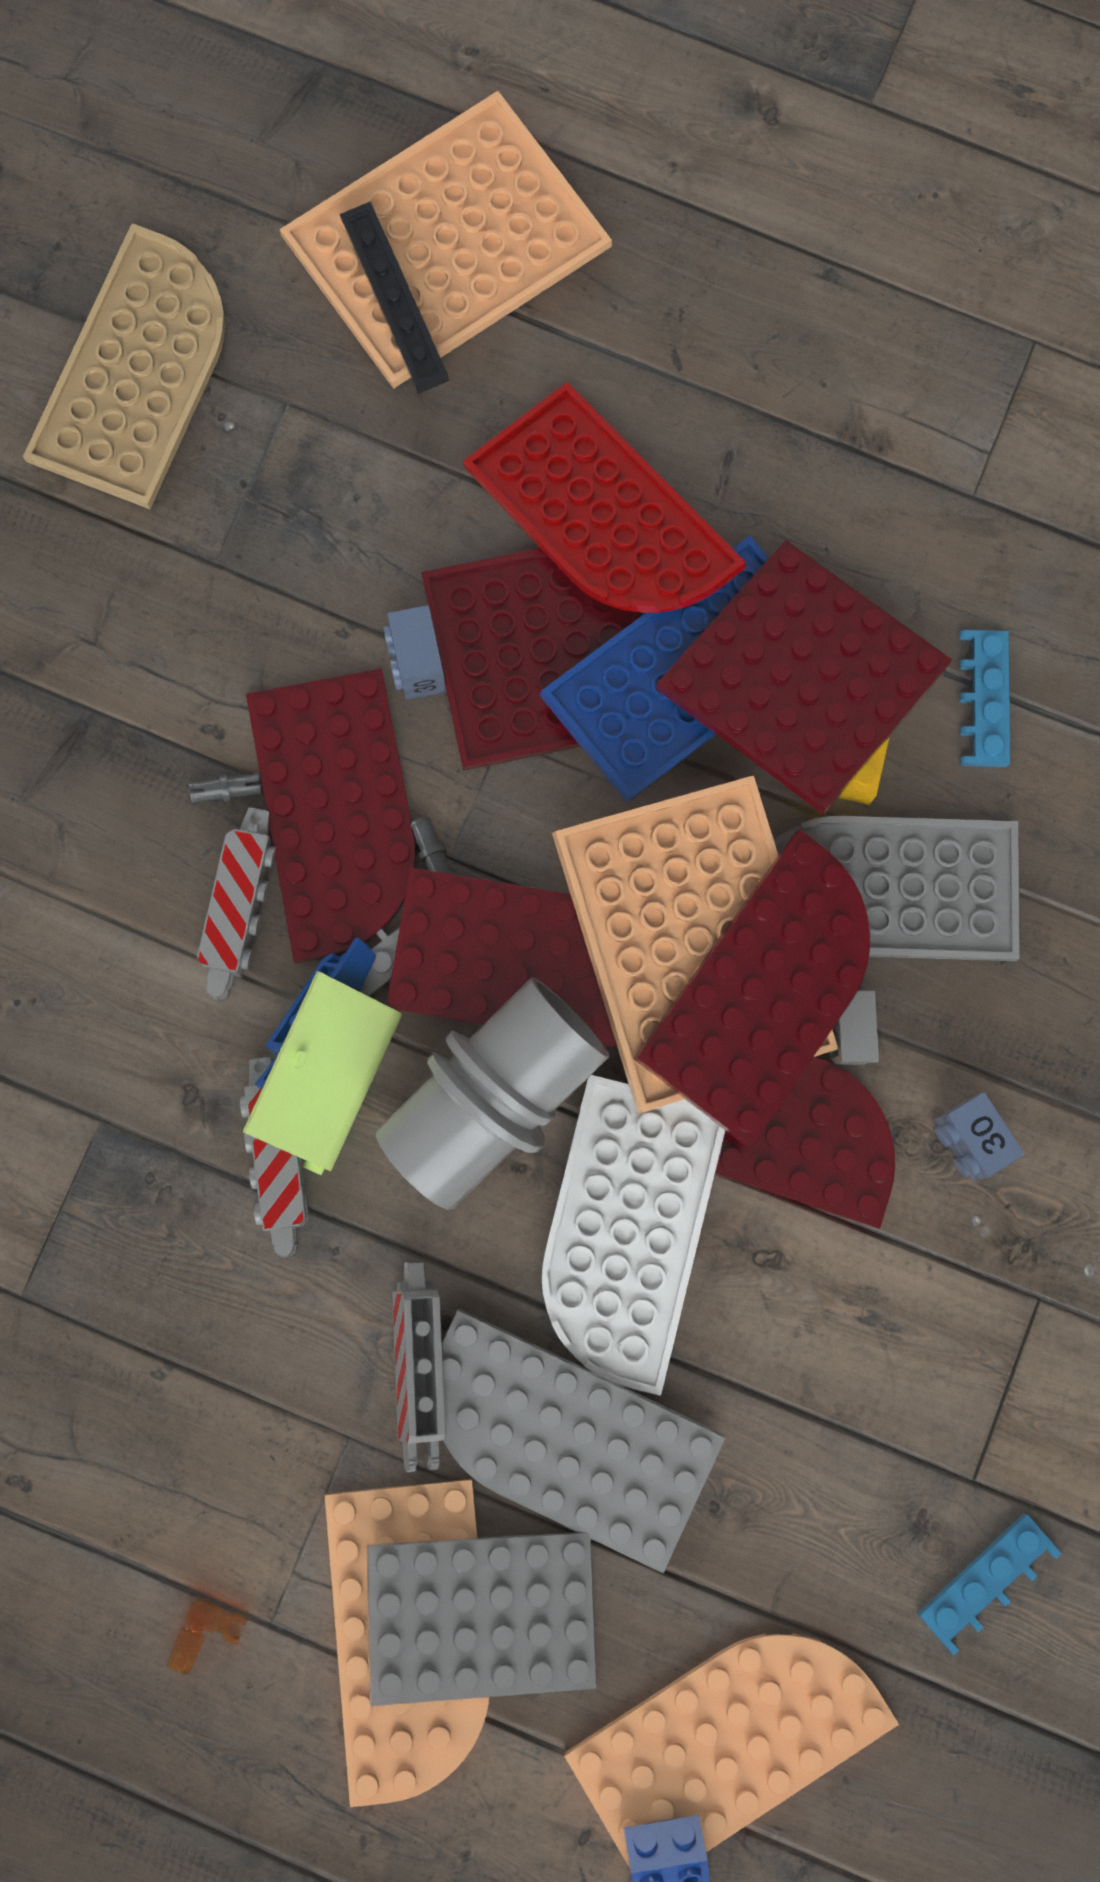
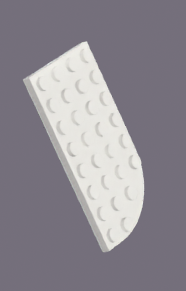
[542,1075,725,1396]

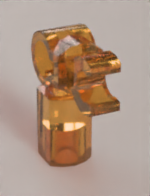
[166,1598,248,1675]

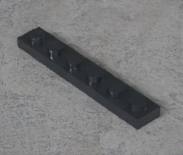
[340,201,449,394]

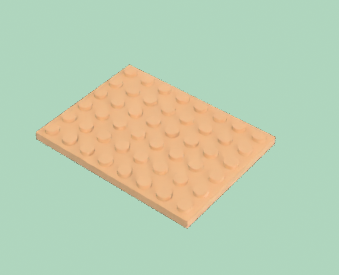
[280,91,612,389]
[552,775,838,1113]

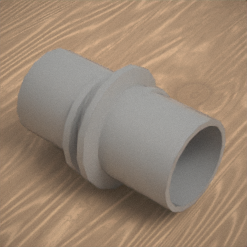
[376,977,609,1210]

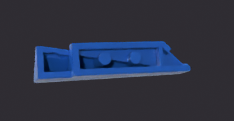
[255,938,376,1089]

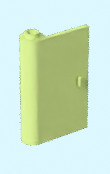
[243,971,402,1175]

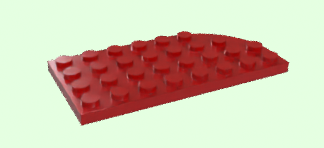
[463,382,746,613]

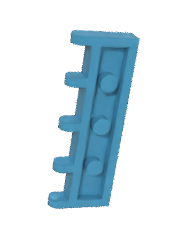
[959,630,1010,767]
[917,1513,1062,1656]

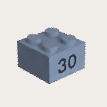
[383,605,446,700]
[933,1092,1025,1181]

